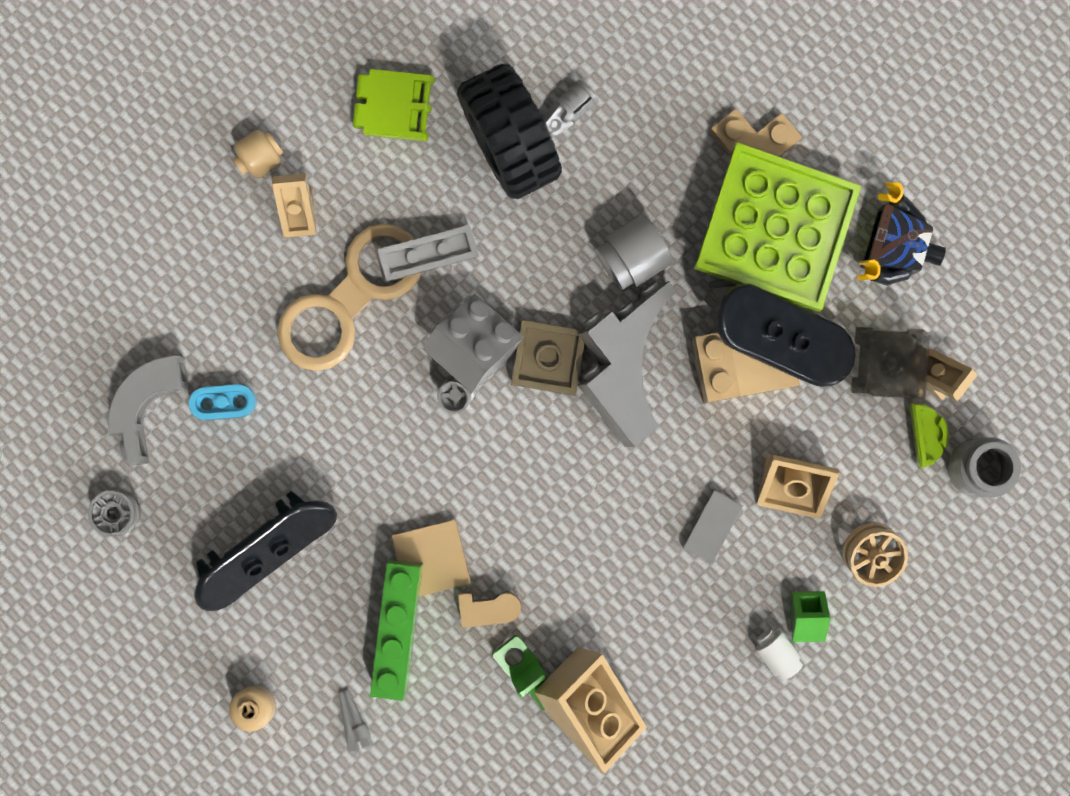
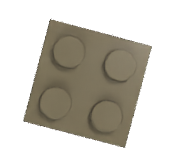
[511,320,585,396]

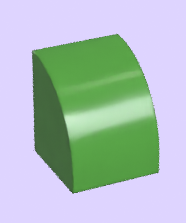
[790,591,830,642]

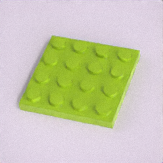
[694,142,862,312]

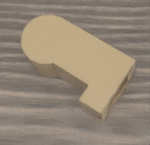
[458,591,521,628]

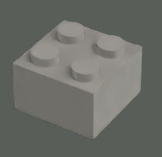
[423,294,524,393]

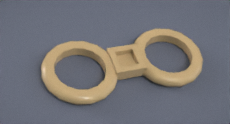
[277,224,421,371]

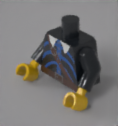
[857,181,946,286]

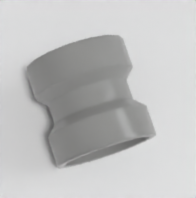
[437,376,476,414]

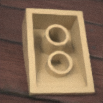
[691,333,800,404]
[534,647,647,774]

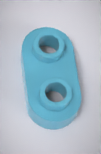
[189,384,257,420]

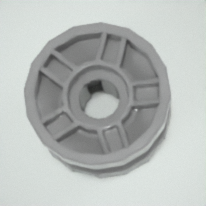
[88,490,141,537]

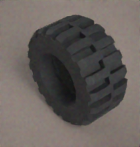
[457,63,562,199]

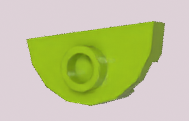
[909,403,949,469]

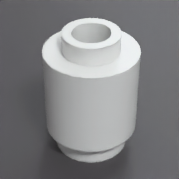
[755,629,803,680]

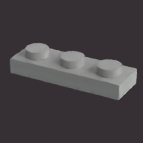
[375,225,479,283]

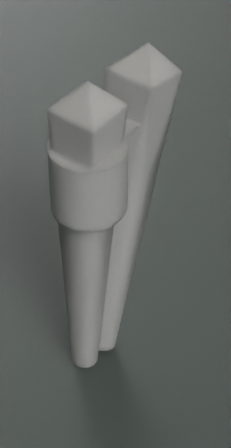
[338,689,373,755]

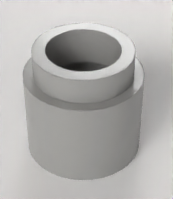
[595,213,673,291]
[948,437,1021,498]

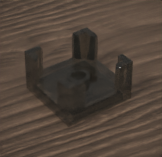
[851,327,930,400]

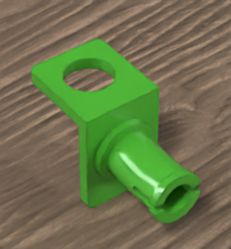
[492,635,547,710]

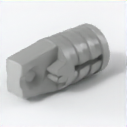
[542,79,599,137]

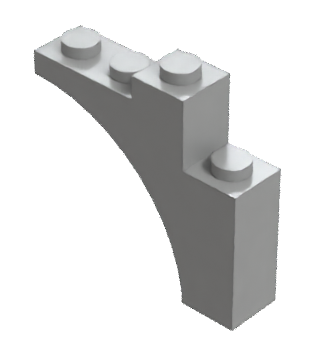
[577,282,677,447]

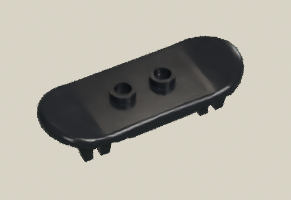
[716,284,856,387]
[194,491,337,612]

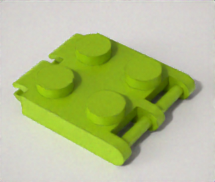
[352,69,435,142]

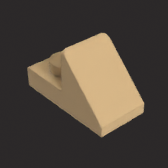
[272,173,316,238]
[903,345,978,402]

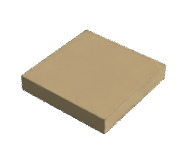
[391,519,472,597]

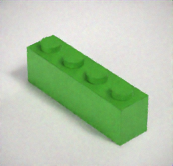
[370,559,423,701]

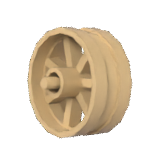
[842,522,908,587]

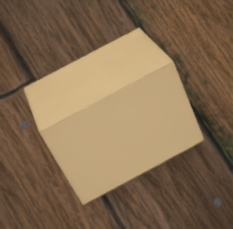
[756,455,839,519]

